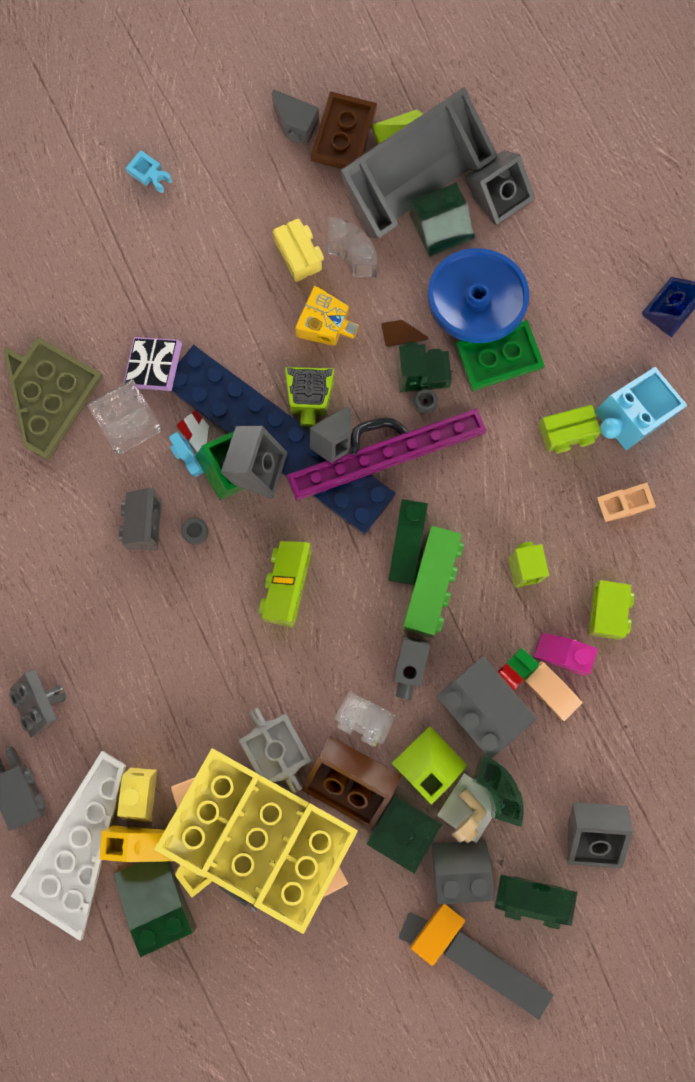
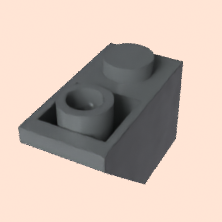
[310,406,351,463]

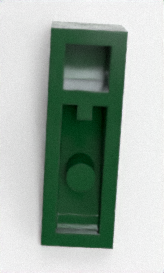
[388,499,428,585]

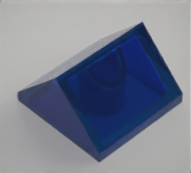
[642,277,695,338]

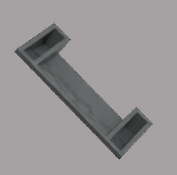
[340,87,498,238]

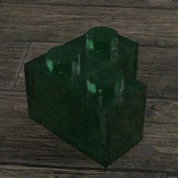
[396,342,452,393]

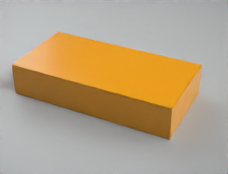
[409,904,466,966]

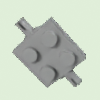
[239,707,312,794]

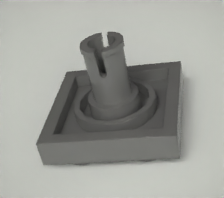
[9,670,66,738]

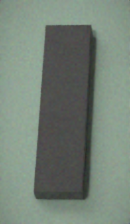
[444,930,554,1019]

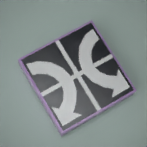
[123,337,182,391]

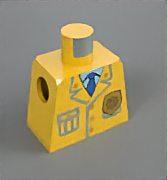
[295,286,359,346]

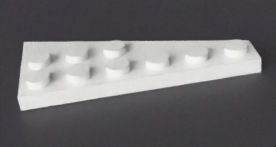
[11,751,126,941]

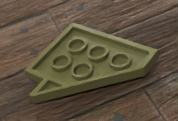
[4,337,104,461]

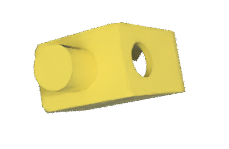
[118,768,157,822]

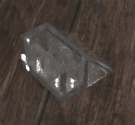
[87,379,163,455]
[334,691,397,747]

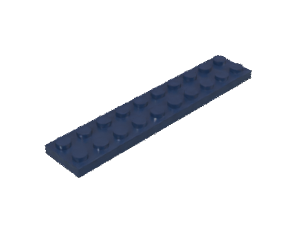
[171,344,396,536]

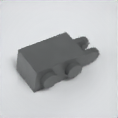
[0,746,47,831]

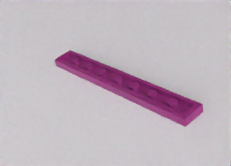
[286,408,487,501]

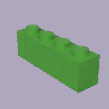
[402,525,464,638]

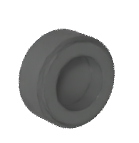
[182,518,209,545]

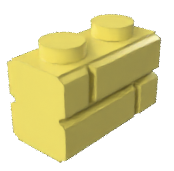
[273,219,324,282]

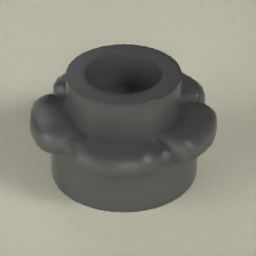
[413,389,438,414]

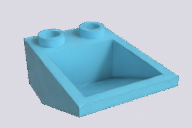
[595,367,687,451]

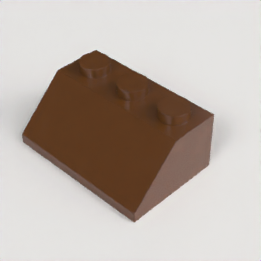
[301,736,401,830]

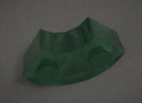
[472,756,524,827]
[495,874,578,929]

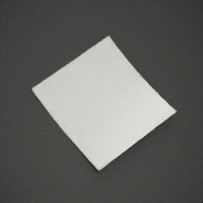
[437,773,504,843]

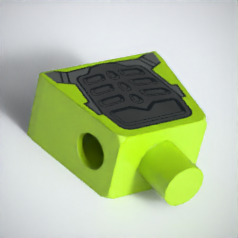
[285,367,334,428]

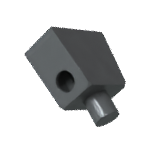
[393,636,430,700]

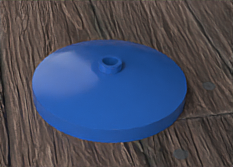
[427,248,530,343]

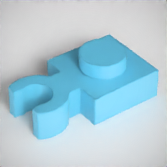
[125,150,172,193]
[169,432,204,477]

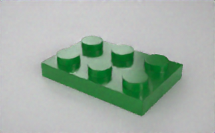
[455,320,545,392]

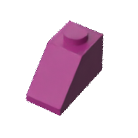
[533,633,598,676]

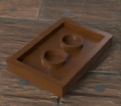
[310,91,377,169]

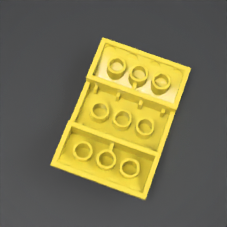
[154,748,358,934]

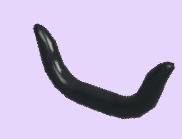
[351,418,409,455]

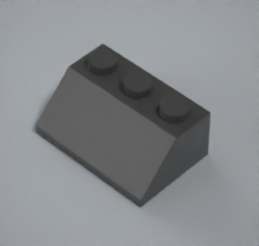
[437,656,537,759]

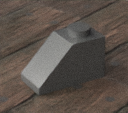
[272,90,319,145]

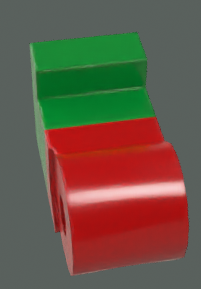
[498,648,540,690]

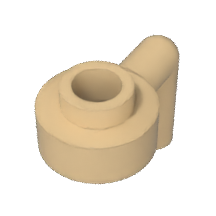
[452,788,487,843]

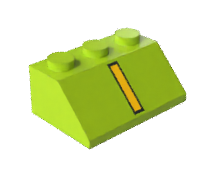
[259,541,312,628]

